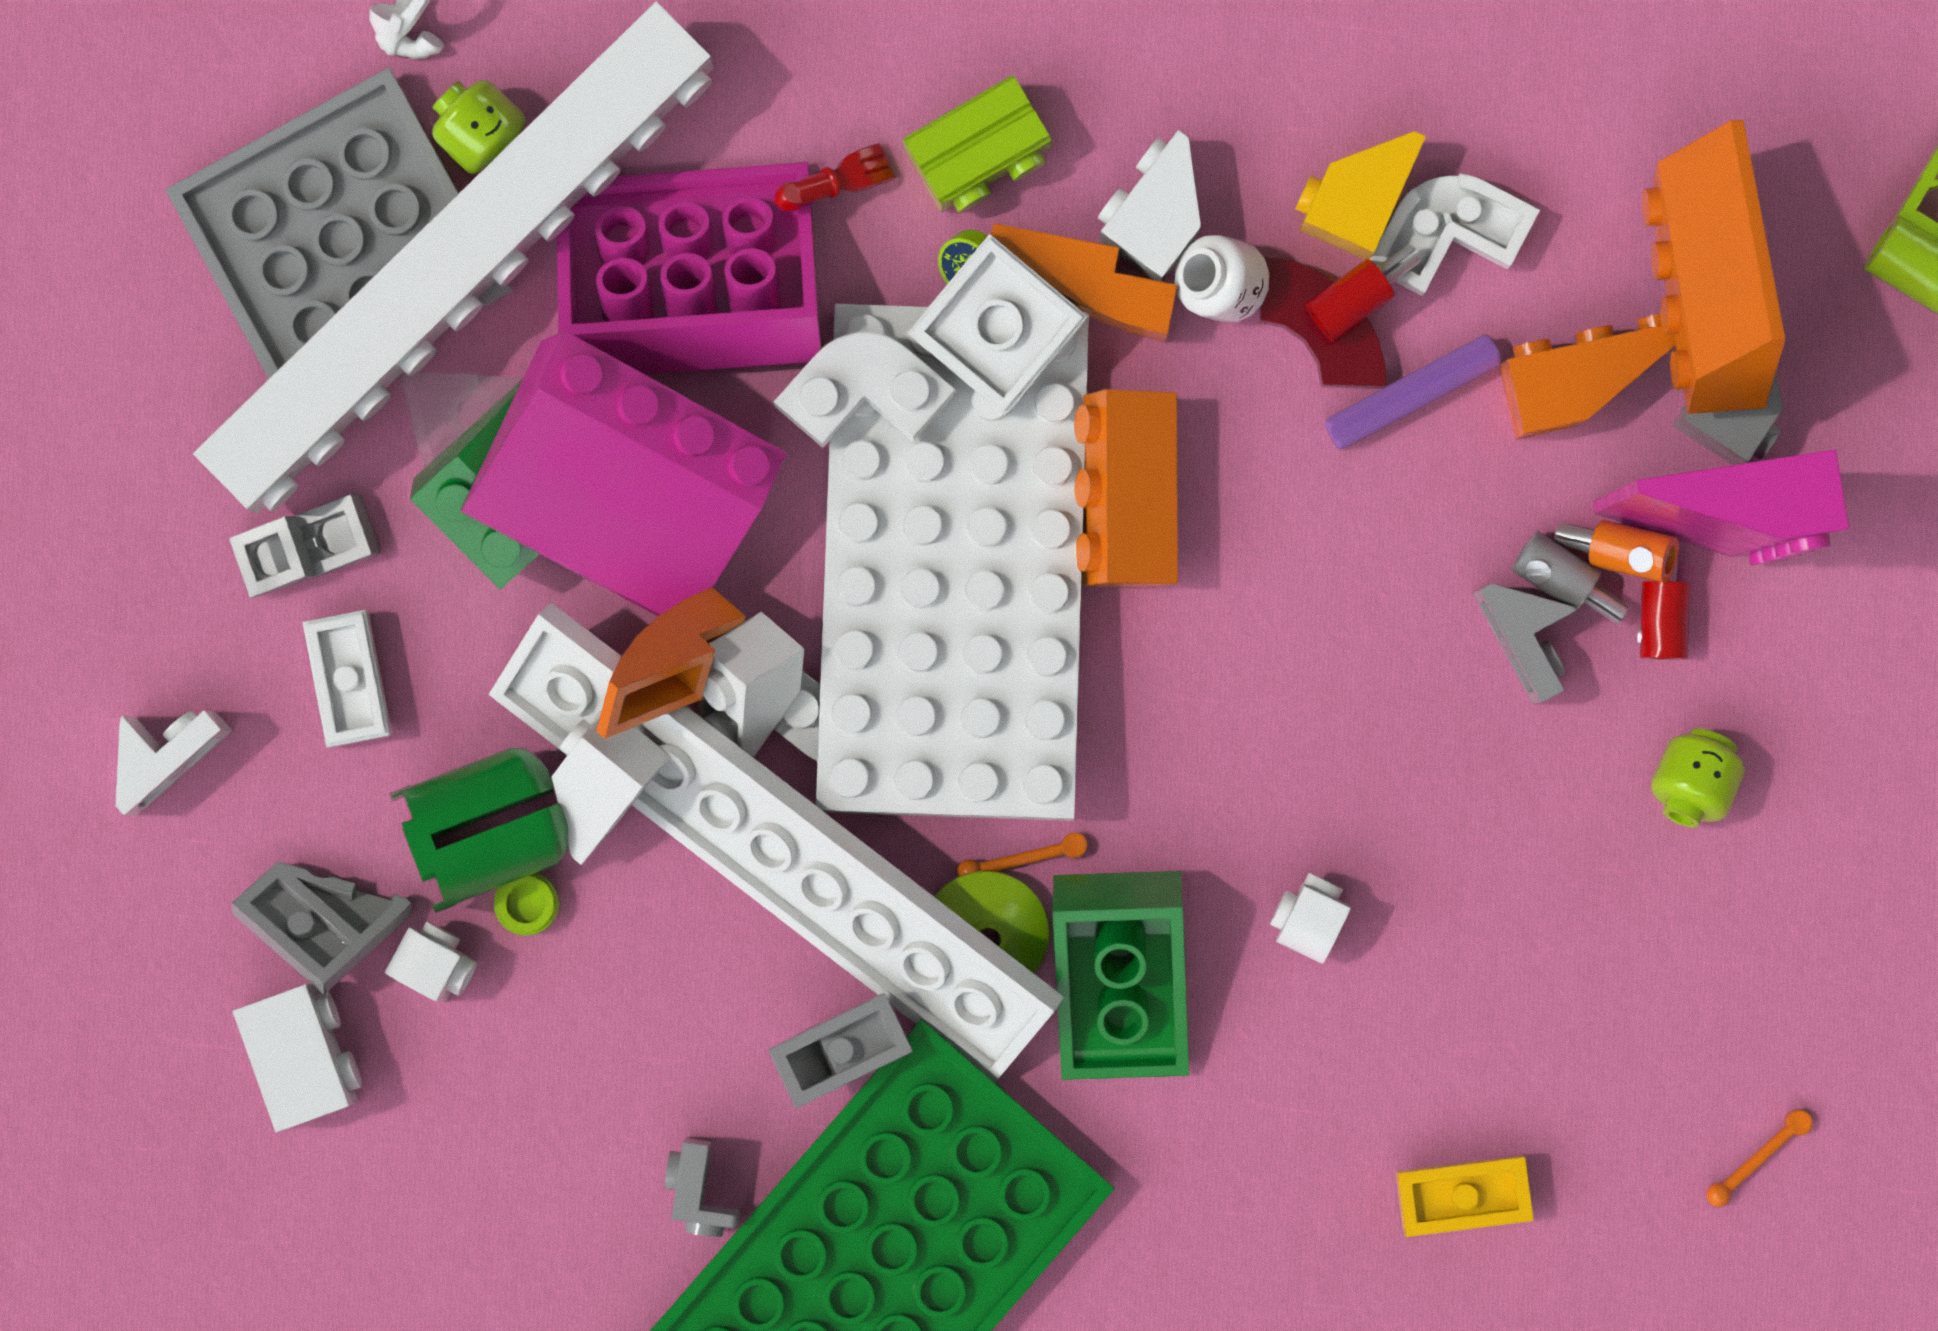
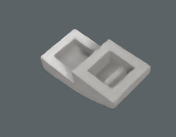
[229,494,381,598]

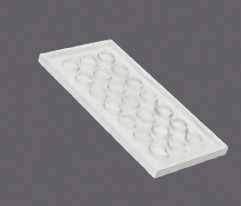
[816,304,1089,821]

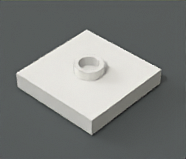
[907,234,1089,416]

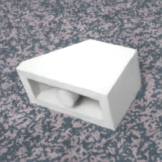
[552,718,670,865]

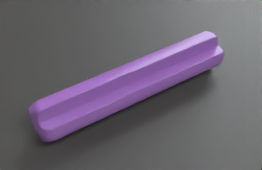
[1325,335,1502,449]

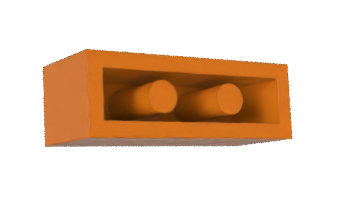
[1074,389,1178,588]

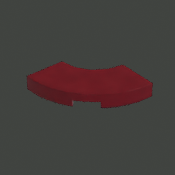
[1259,257,1386,389]

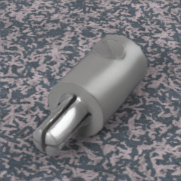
[1510,530,1629,624]

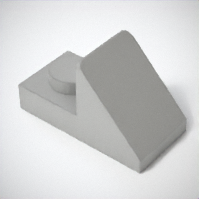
[1472,583,1578,704]
[768,993,913,1109]

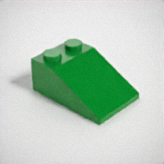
[410,379,539,589]
[1053,870,1189,1080]

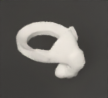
[369,0,444,60]

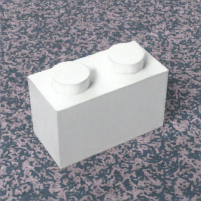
[232,983,362,1133]

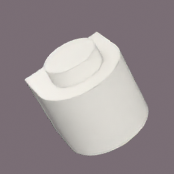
[1270,873,1351,964]
[385,921,477,1002]

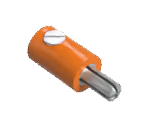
[1554,520,1679,583]

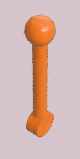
[957,832,1087,876]
[1706,1109,1813,1208]

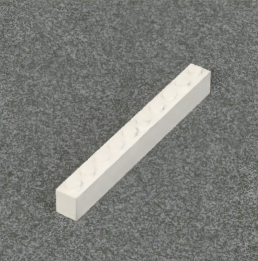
[193,1,714,514]

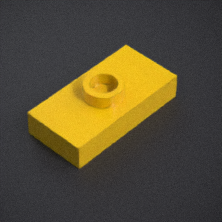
[1395,1155,1534,1237]

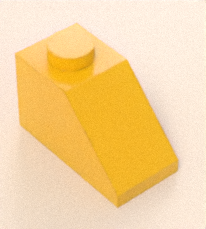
[1295,131,1426,260]

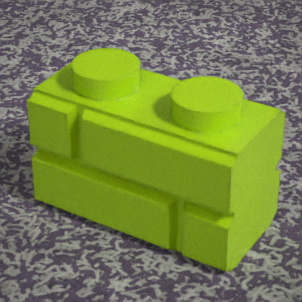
[902,75,1052,213]

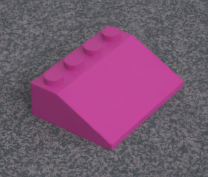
[557,162,821,374]
[460,331,787,616]
[1593,449,1849,566]

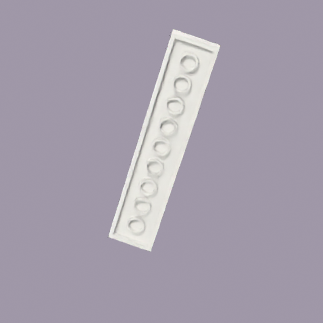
[488,602,1064,1082]

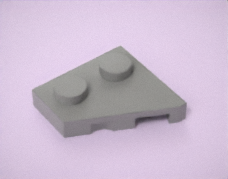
[231,862,412,995]

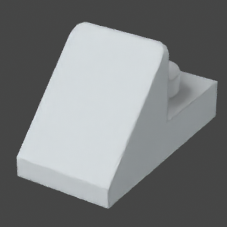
[115,710,232,816]

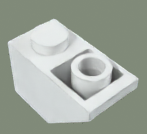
[1098,130,1201,282]
[698,612,804,757]

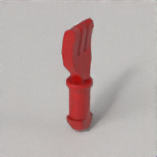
[774,143,896,212]

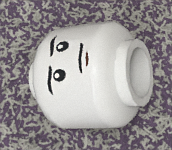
[1174,235,1269,322]

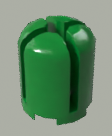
[389,748,568,913]

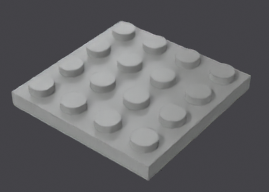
[165,67,514,379]

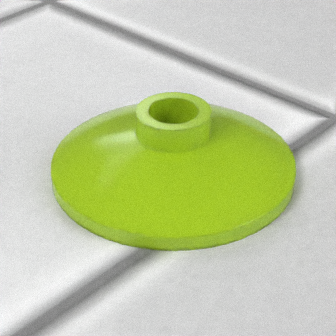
[934,870,1049,973]

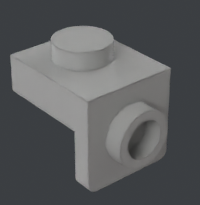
[664,1137,740,1237]

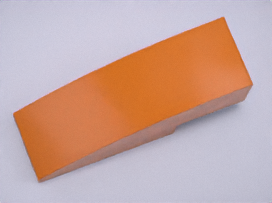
[991,223,1177,342]
[596,587,746,739]

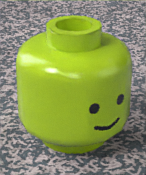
[432,80,526,174]
[1651,728,1746,828]

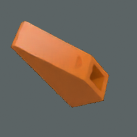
[1499,313,1675,440]

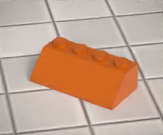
[1642,119,1786,414]

